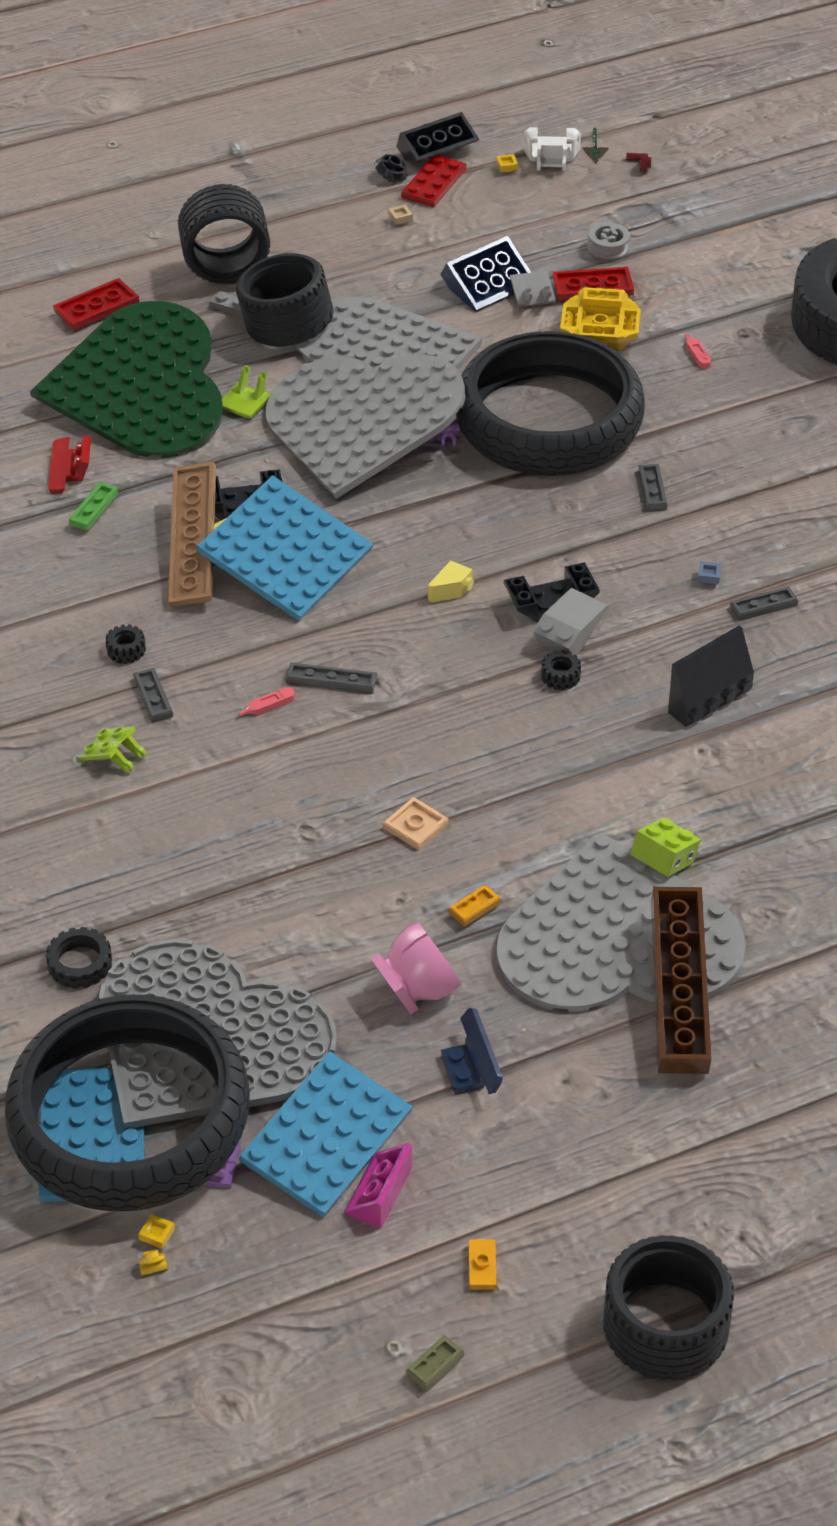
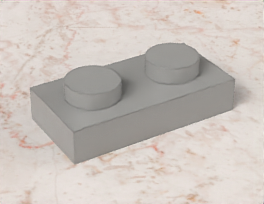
[210,291,243,317]

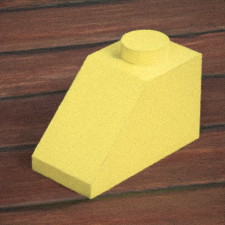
[428,560,474,602]

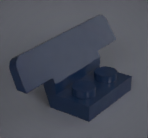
[441,1008,503,1094]

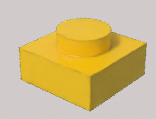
[496,154,518,172]
[138,1214,175,1249]

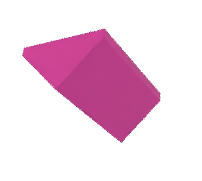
[344,1143,412,1228]

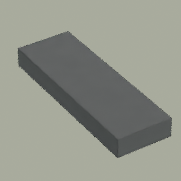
[638,464,668,511]
[730,586,798,621]
[133,668,173,723]

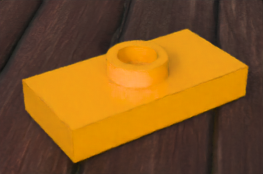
[449,885,501,927]
[469,1239,497,1290]

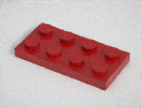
[401,155,466,207]
[552,266,634,301]
[53,278,140,330]

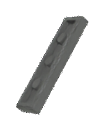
[286,662,377,693]

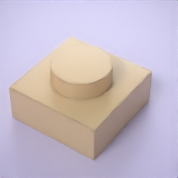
[388,205,413,225]

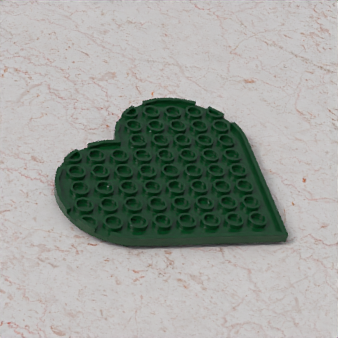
[30,301,223,458]

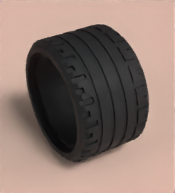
[178,184,270,284]
[236,253,334,347]
[603,1235,734,1380]

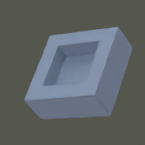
[697,561,721,584]

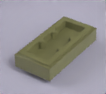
[406,1335,464,1391]

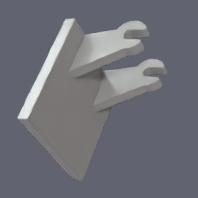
[510,271,556,307]

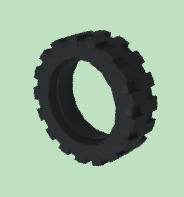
[46,927,112,989]

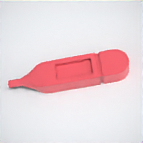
[685,333,711,369]
[239,687,295,716]

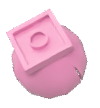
[371,921,462,1015]

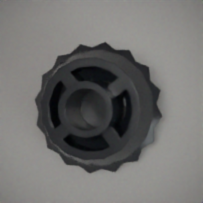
[374,154,408,183]

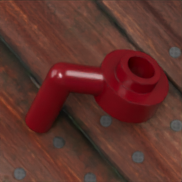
[626,153,652,172]

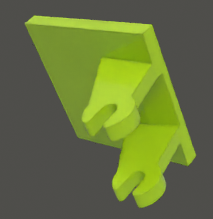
[222,365,271,419]
[78,726,147,772]

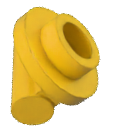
[138,1249,168,1276]

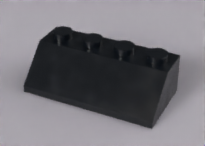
[396,112,479,163]

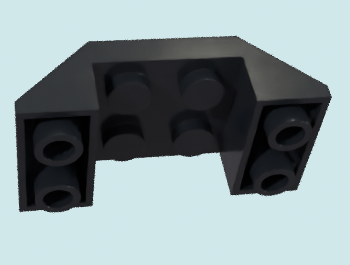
[215,469,283,520]
[503,562,600,622]

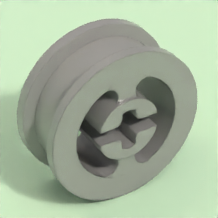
[587,222,630,261]

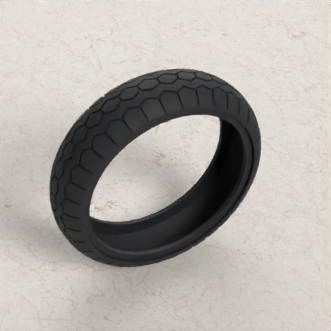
[456,331,645,476]
[5,994,250,1212]

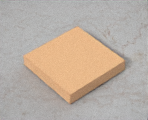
[383,797,449,850]

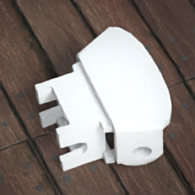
[523,127,581,171]

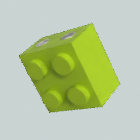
[630,817,701,877]

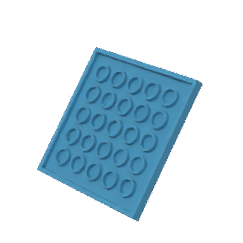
[196,475,373,621]

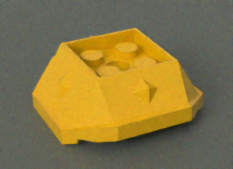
[560,287,641,352]

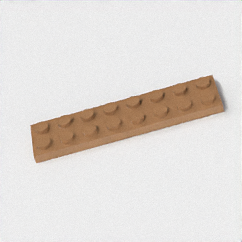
[168,461,216,607]

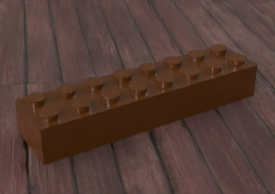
[651,886,712,1074]

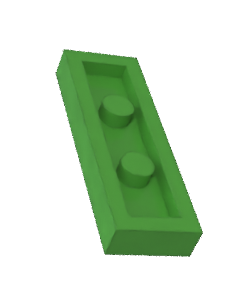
[69,482,119,531]

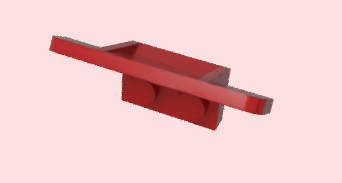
[48,435,91,494]

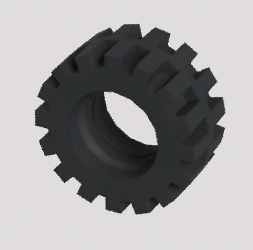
[105,624,146,664]
[541,650,581,690]

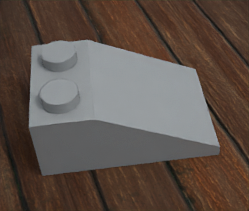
[533,588,608,656]

